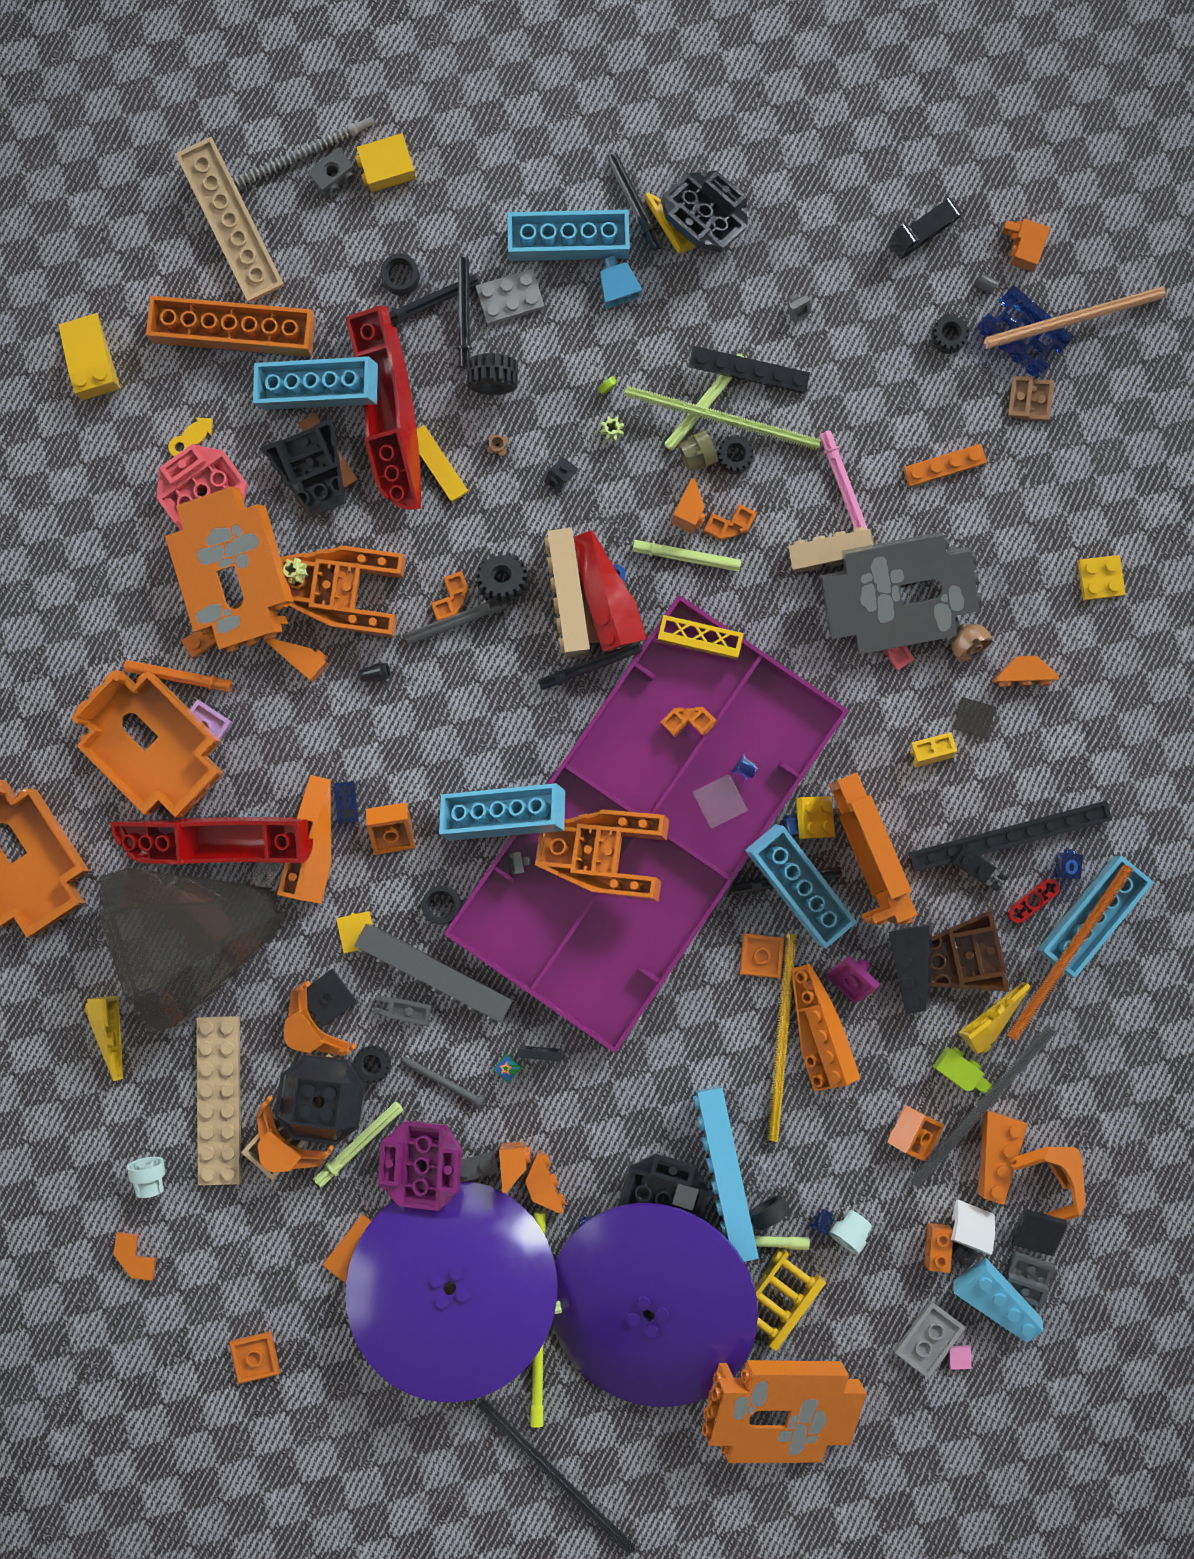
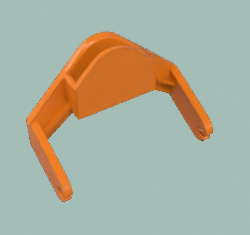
[284,981,357,1056]
[256,1095,334,1172]
[1011,1147,1086,1220]

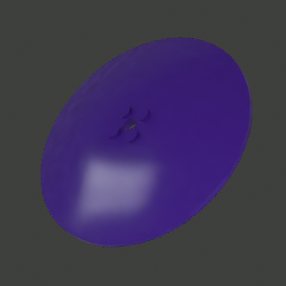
[346,1181,558,1402]
[552,1203,758,1407]

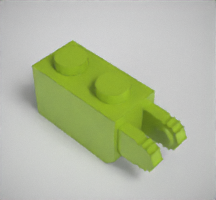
[932,1047,992,1094]

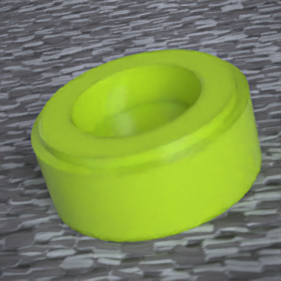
[598,376,618,395]

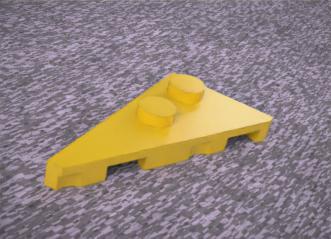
[644,192,696,254]

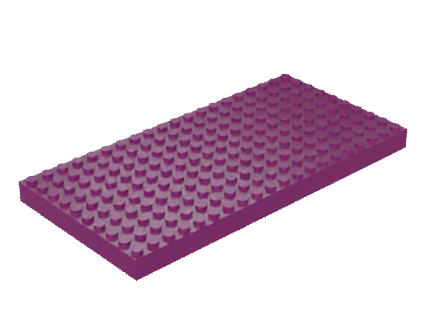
[444,595,849,1053]

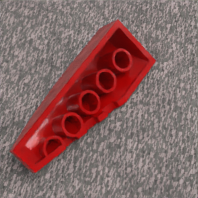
[573,530,648,653]

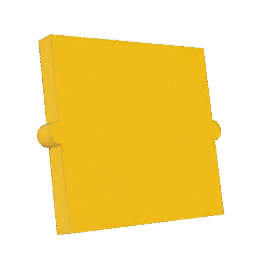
[336,911,373,954]

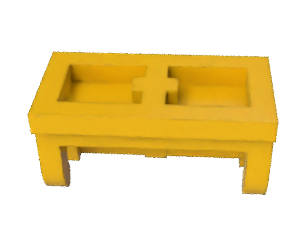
[910,732,957,768]

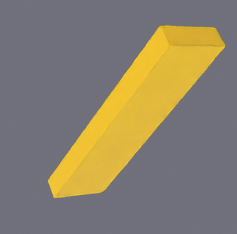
[417,425,468,503]

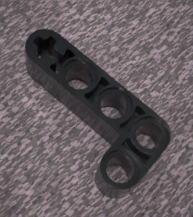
[888,198,963,260]

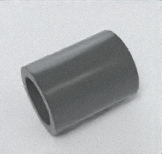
[976,274,999,294]

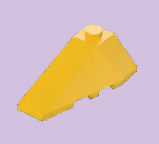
[958,982,1031,1054]
[85,996,123,1081]

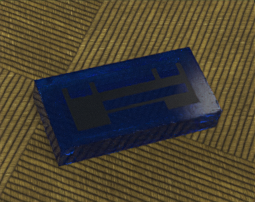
[333,781,359,824]

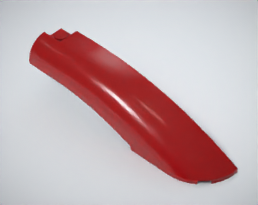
[110,817,313,864]

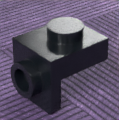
[544,457,578,493]

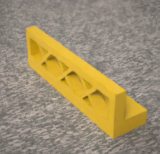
[657,615,744,660]

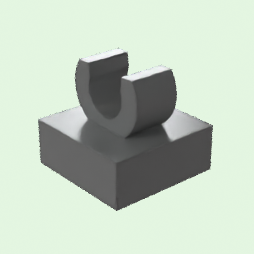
[789,293,811,322]
[507,852,532,875]

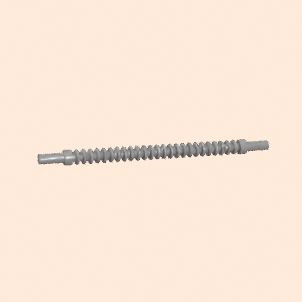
[191,116,375,206]

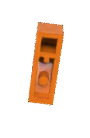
[264,639,329,682]

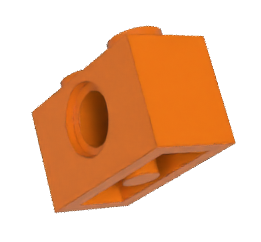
[924,1223,953,1273]

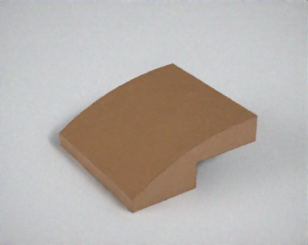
[1008,376,1054,422]

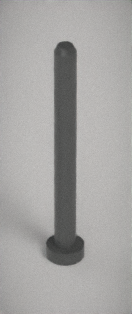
[401,1057,486,1110]

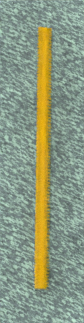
[767,933,797,1142]

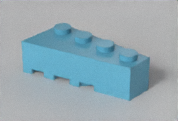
[953,1257,1043,1343]

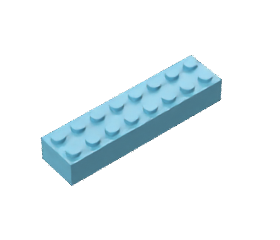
[693,1086,759,1262]

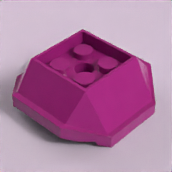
[378,1120,462,1211]

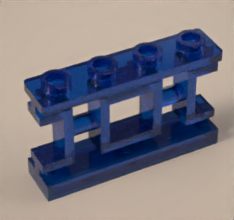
[977,285,1074,378]

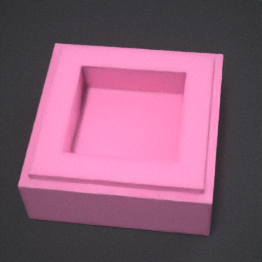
[948,1345,972,1369]

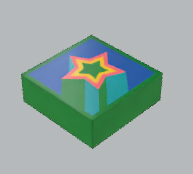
[493,1053,522,1083]

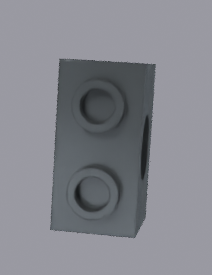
[307,147,356,198]

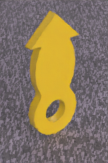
[168,418,213,457]

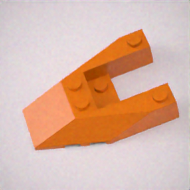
[281,546,406,638]
[535,809,669,902]

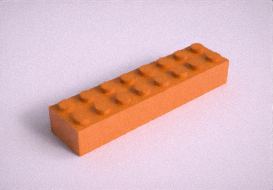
[146,296,316,357]

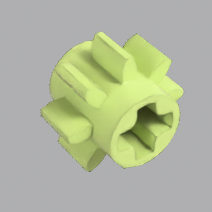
[600,416,624,442]
[283,558,308,584]

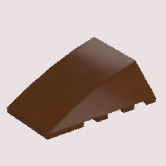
[930,909,1010,992]

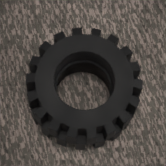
[467,353,518,395]

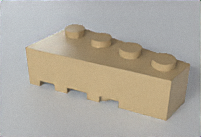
[789,527,874,573]

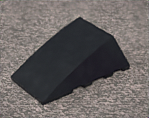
[259,418,346,518]

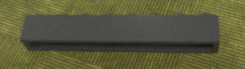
[354,923,514,1024]

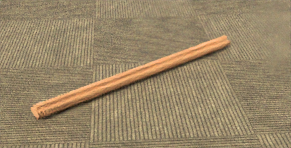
[984,287,1166,349]

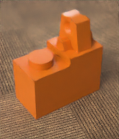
[1002,218,1051,272]

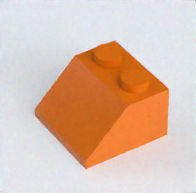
[671,478,706,534]
[366,802,415,855]
[887,1105,945,1162]
[499,1141,531,1193]

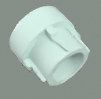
[127,1157,165,1198]
[829,1210,872,1255]

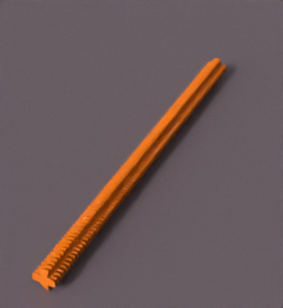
[1007,864,1134,1042]

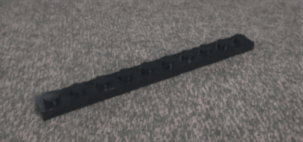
[908,800,1112,872]

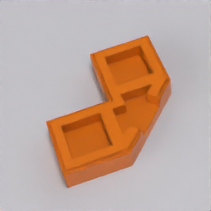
[703,504,757,541]
[431,571,469,621]
[660,707,718,737]
[113,1232,157,1281]

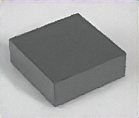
[672,1184,698,1210]

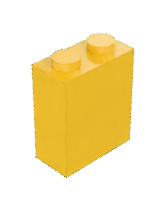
[355,133,416,193]

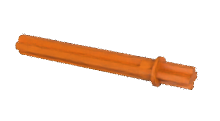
[123,660,233,692]

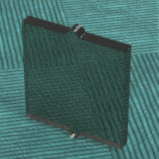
[952,697,996,739]

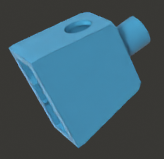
[600,256,642,309]

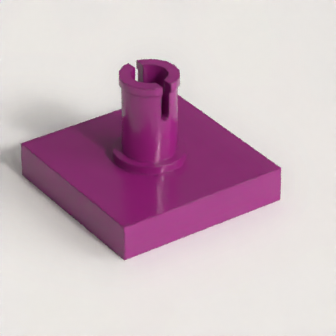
[825,955,880,1004]

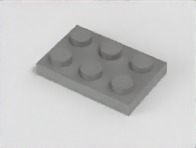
[476,269,545,326]
[894,1300,966,1379]

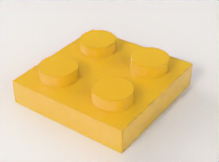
[1077,555,1125,601]
[796,796,835,839]

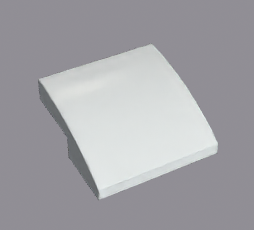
[951,1200,995,1255]

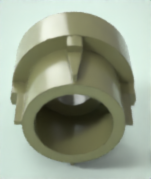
[679,430,718,472]

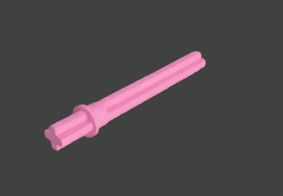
[819,430,867,529]

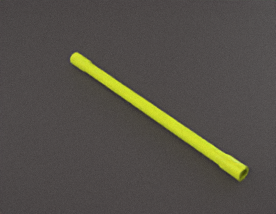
[531,1211,546,1427]

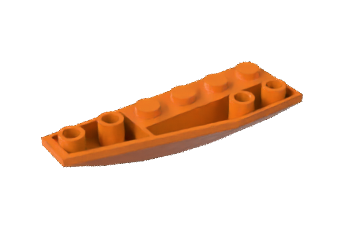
[277,775,332,904]
[791,964,860,1092]

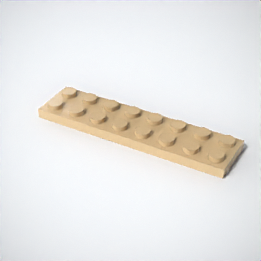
[175,137,285,303]
[197,1016,241,1185]

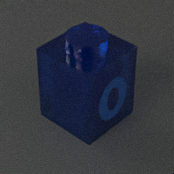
[1055,849,1083,879]

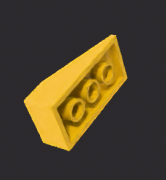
[59,313,121,401]

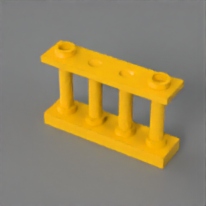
[755,1248,826,1351]

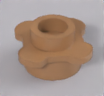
[487,434,509,456]

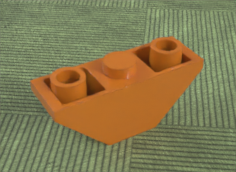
[992,656,1059,687]
[525,1149,566,1213]

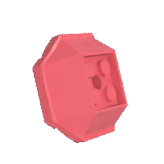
[156,444,248,531]

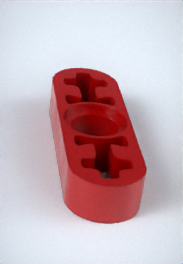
[1007,879,1060,923]

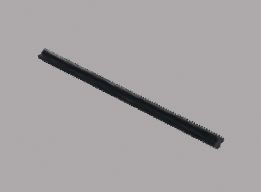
[477,1398,635,1556]

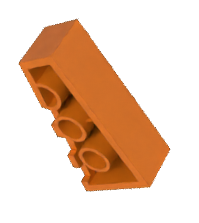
[978,1110,1028,1205]

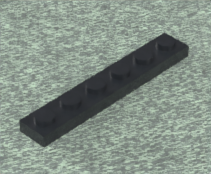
[689,346,810,394]

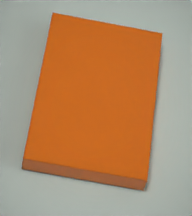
[323,1214,372,1284]

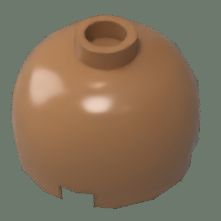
[951,623,993,662]

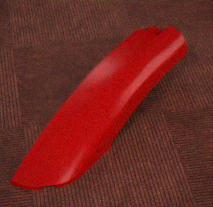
[345,305,421,510]

